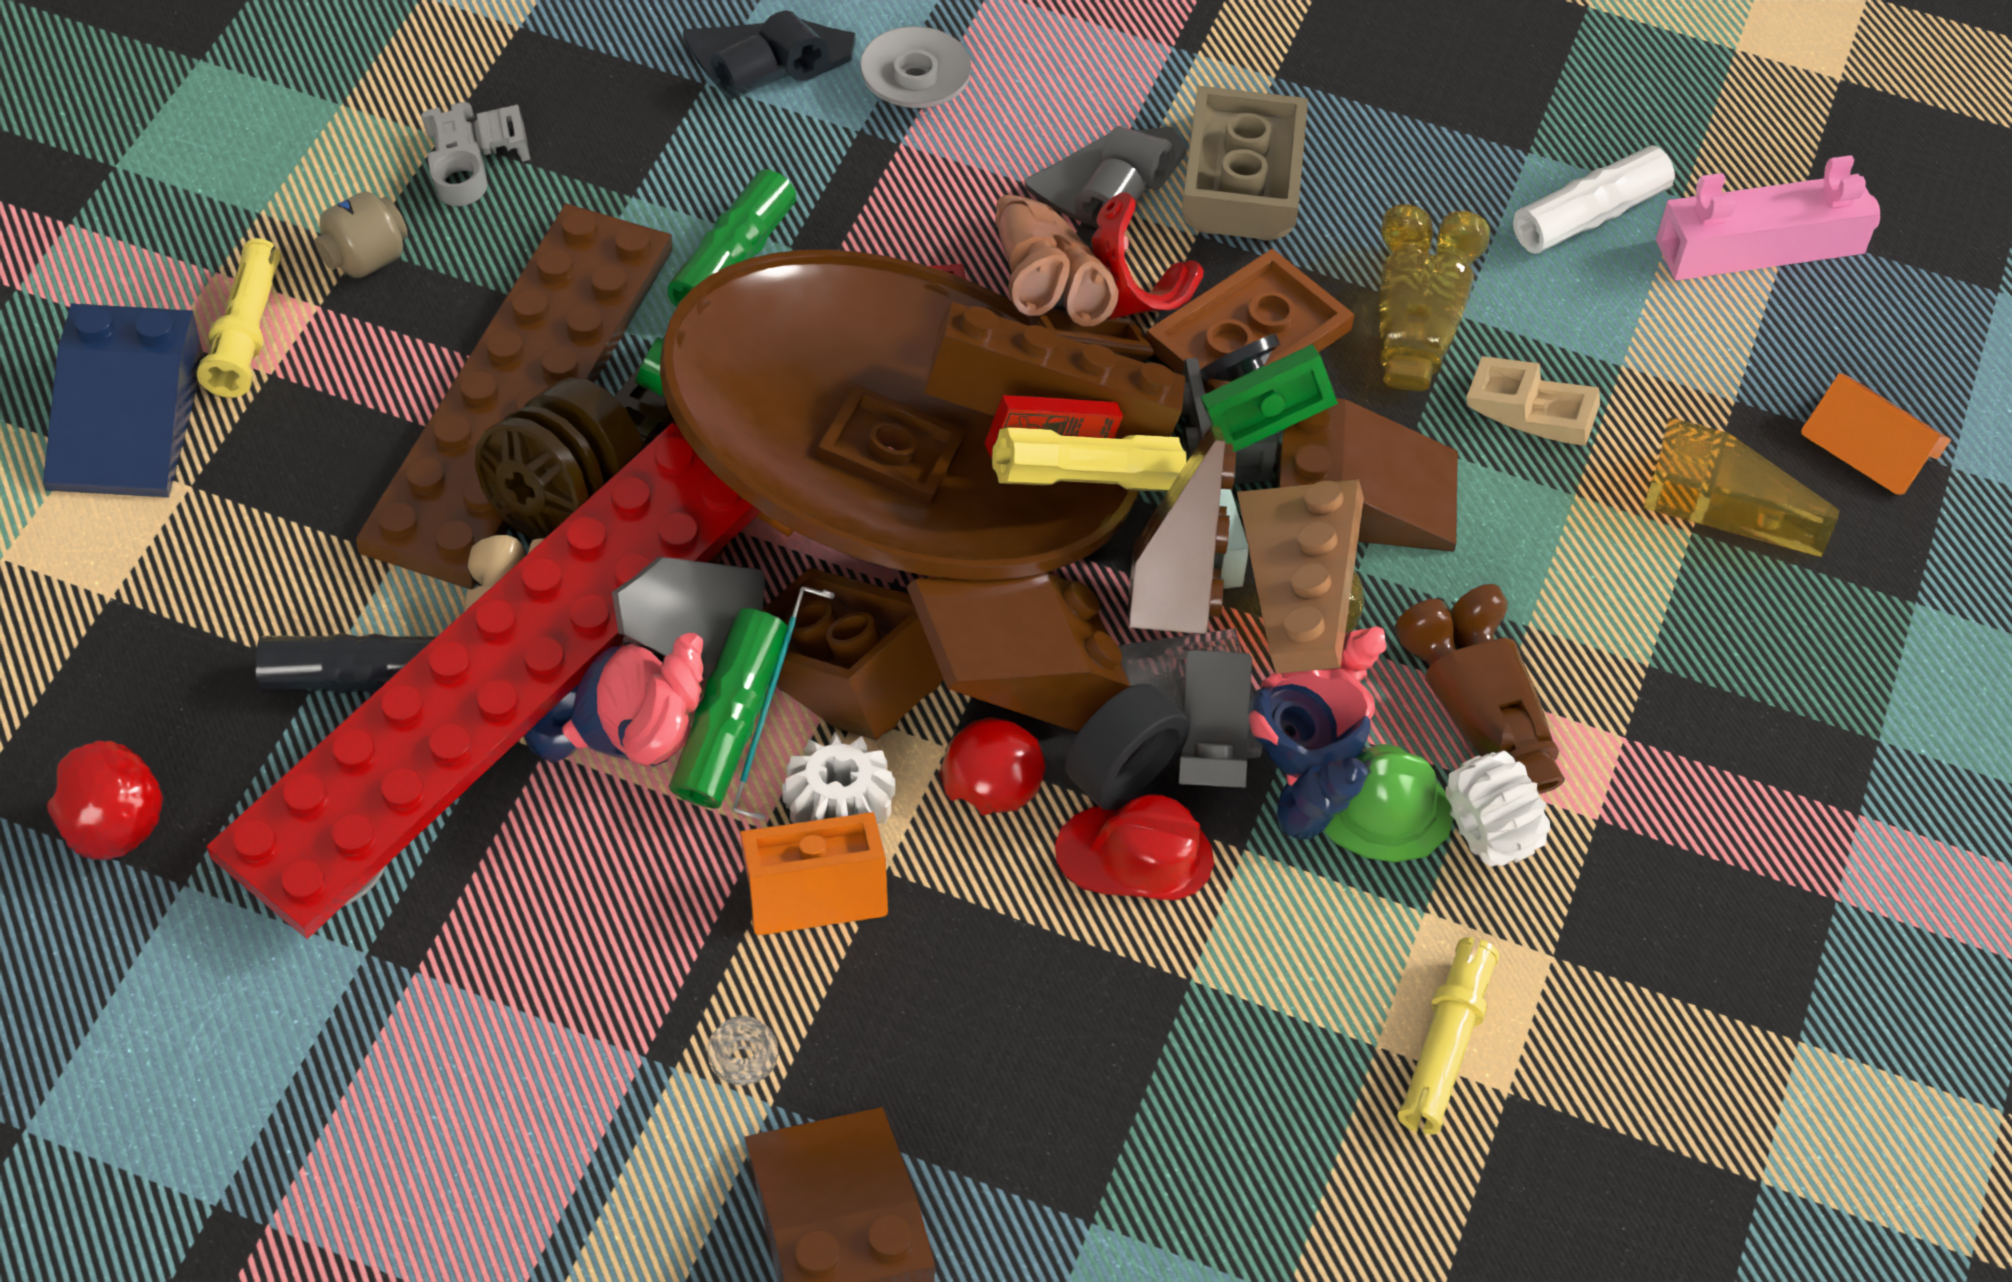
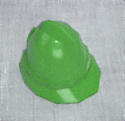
[1324,744,1453,863]

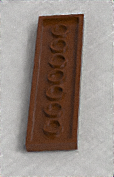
[356,203,673,590]

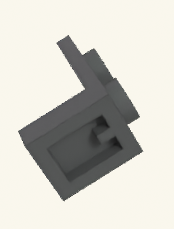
[1180,358,1277,484]
[1179,650,1252,788]

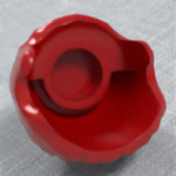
[47,741,163,861]

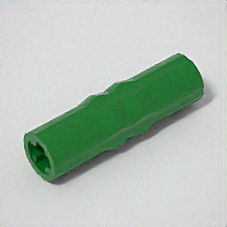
[667,169,797,308]
[668,608,788,809]

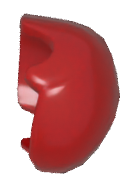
[939,717,1046,816]

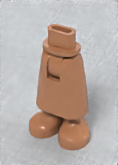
[995,195,1119,326]

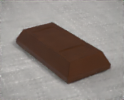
[1028,309,1154,362]

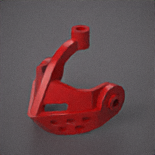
[1092,192,1204,319]

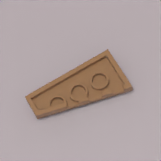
[1237,479,1364,674]

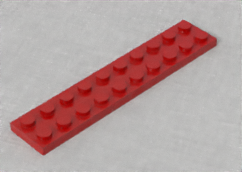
[206,423,761,940]

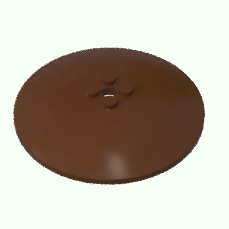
[660,250,1138,580]

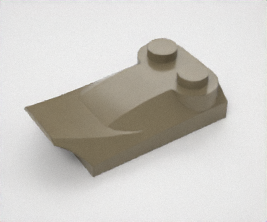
[1182,85,1308,241]

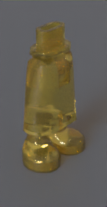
[1379,204,1490,391]

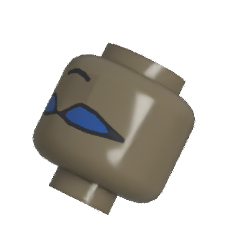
[315,191,408,278]

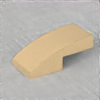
[1466,356,1600,446]

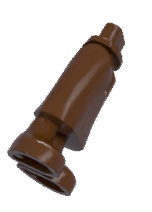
[1395,584,1565,794]

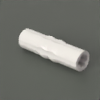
[1513,145,1675,254]

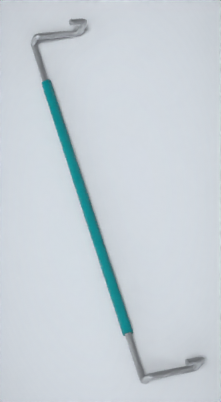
[732,587,835,820]

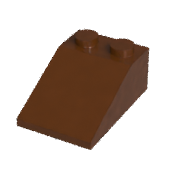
[1274,398,1458,552]
[762,568,943,741]
[907,572,1131,732]
[744,1107,935,1282]

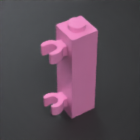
[1656,155,1880,281]

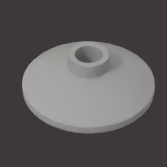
[861,26,971,108]

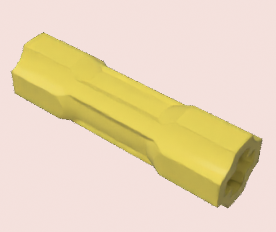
[992,427,1186,492]

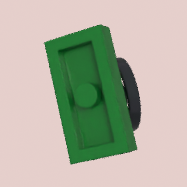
[1200,334,1338,451]

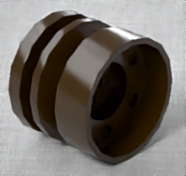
[475,377,644,540]

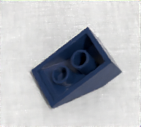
[43,303,204,498]

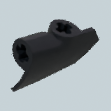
[683,10,856,99]

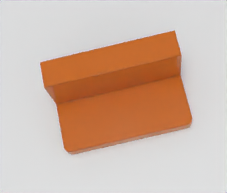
[1801,372,1951,495]
[740,812,888,935]

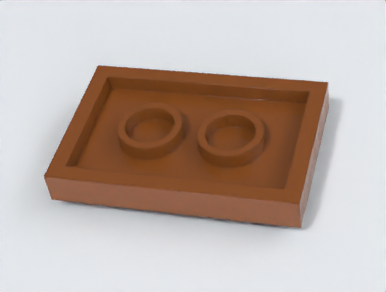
[1146,248,1355,394]

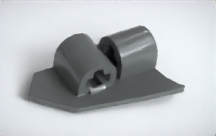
[1025,126,1187,229]
[612,557,765,680]

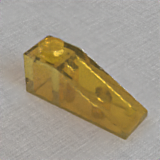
[1643,417,1839,557]

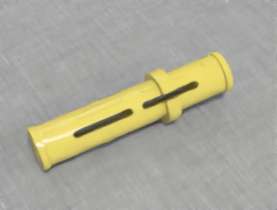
[1397,937,1500,1135]

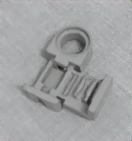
[421,102,530,206]

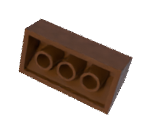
[924,302,1186,439]

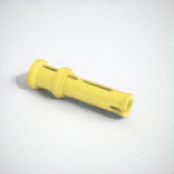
[196,238,281,398]

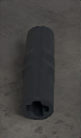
[256,633,437,694]

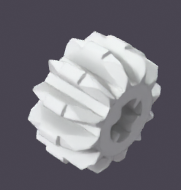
[782,732,895,824]
[1446,751,1550,867]

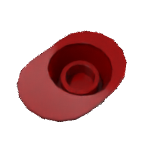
[1055,795,1214,900]

